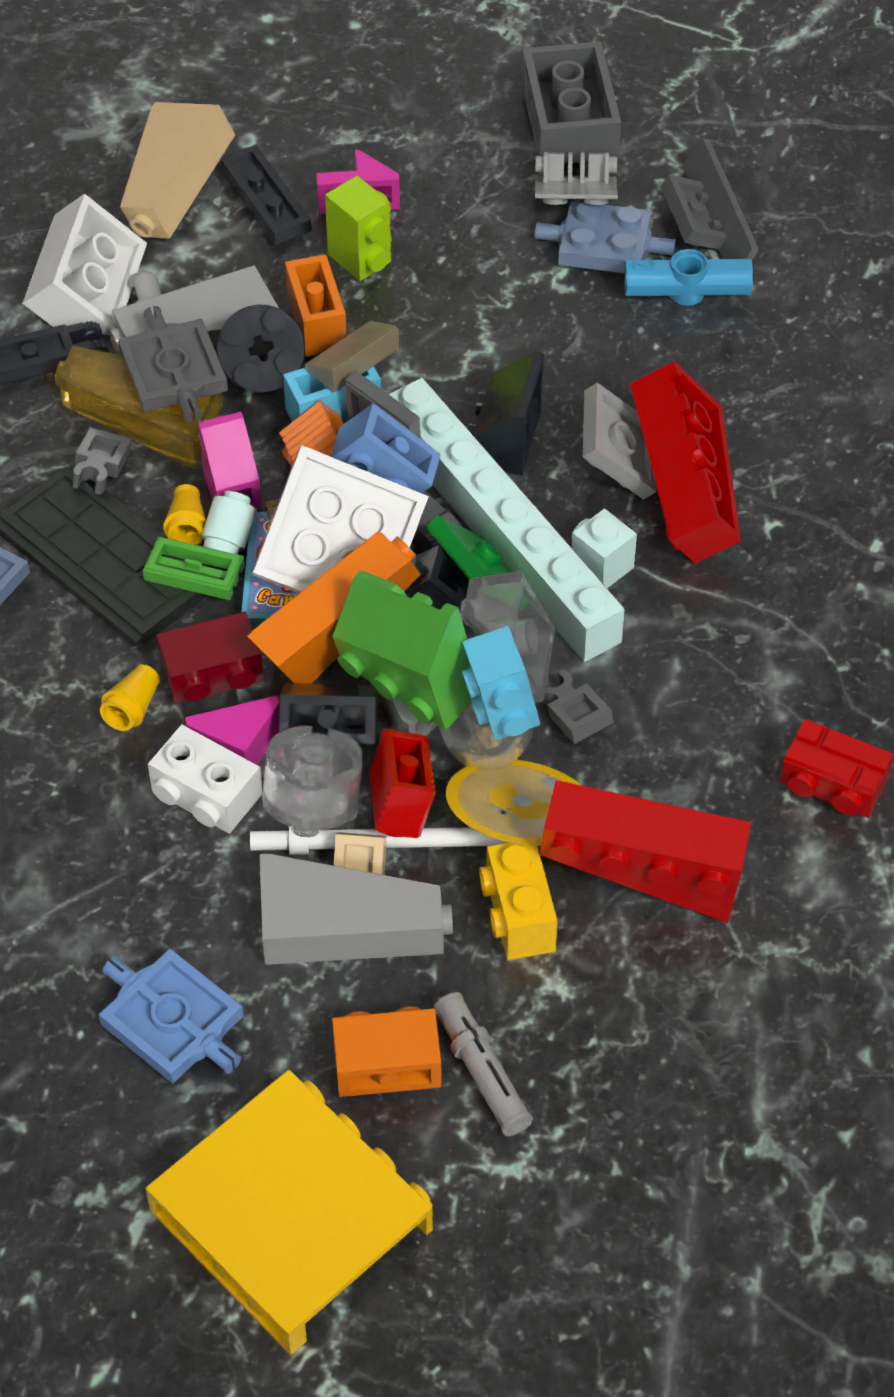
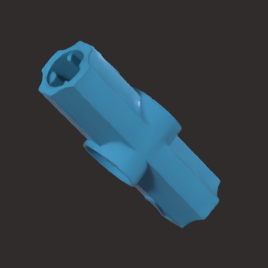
[624,249,753,306]

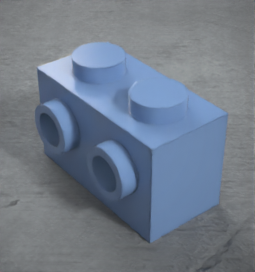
[331,403,441,493]

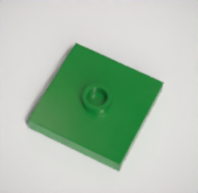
[427,515,533,607]

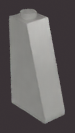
[109,265,279,356]
[259,854,453,965]

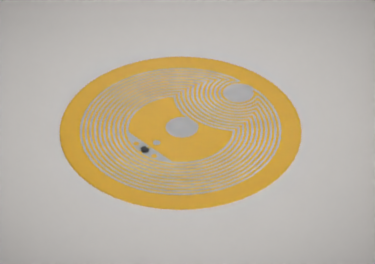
[446,759,581,846]

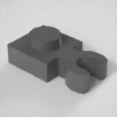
[72,427,131,495]
[537,669,614,744]

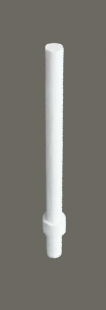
[250,825,509,855]

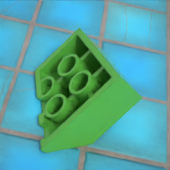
[332,570,472,731]

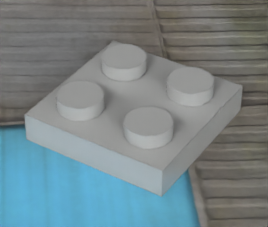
[583,383,657,499]

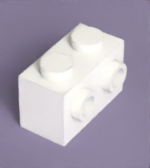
[148,724,263,834]

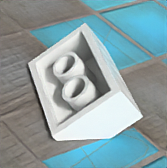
[22,194,147,335]

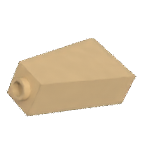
[120,102,235,239]

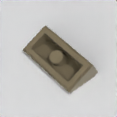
[305,321,399,392]

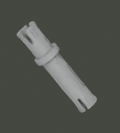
[433,992,533,1136]

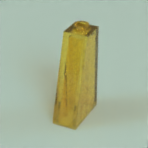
[55,345,223,468]

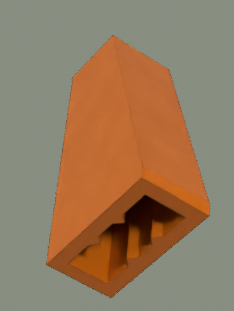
[247,531,421,684]

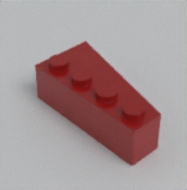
[630,361,741,564]
[540,780,751,923]

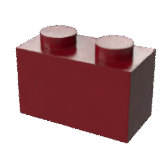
[156,611,264,705]

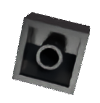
[468,352,544,476]

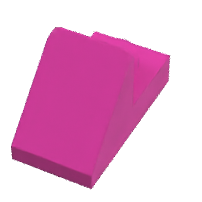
[316,149,400,214]

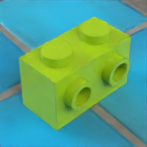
[325,175,392,281]

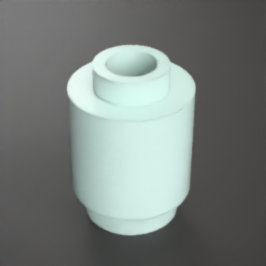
[201,491,257,555]

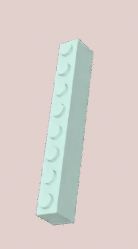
[389,378,625,663]

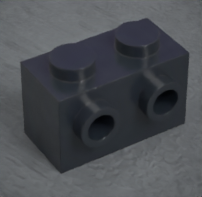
[279,683,379,748]

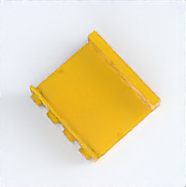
[146,1070,433,1355]

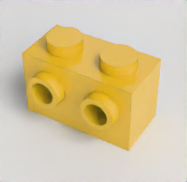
[479,838,558,961]

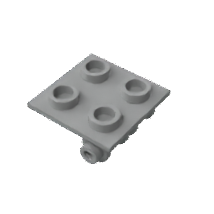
[535,152,618,205]

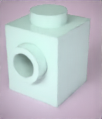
[572,508,637,588]

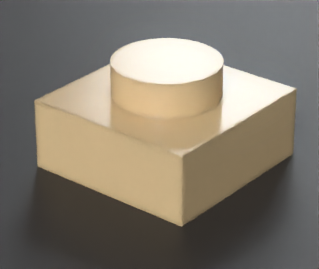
[334,832,387,875]

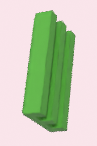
[143,536,245,600]

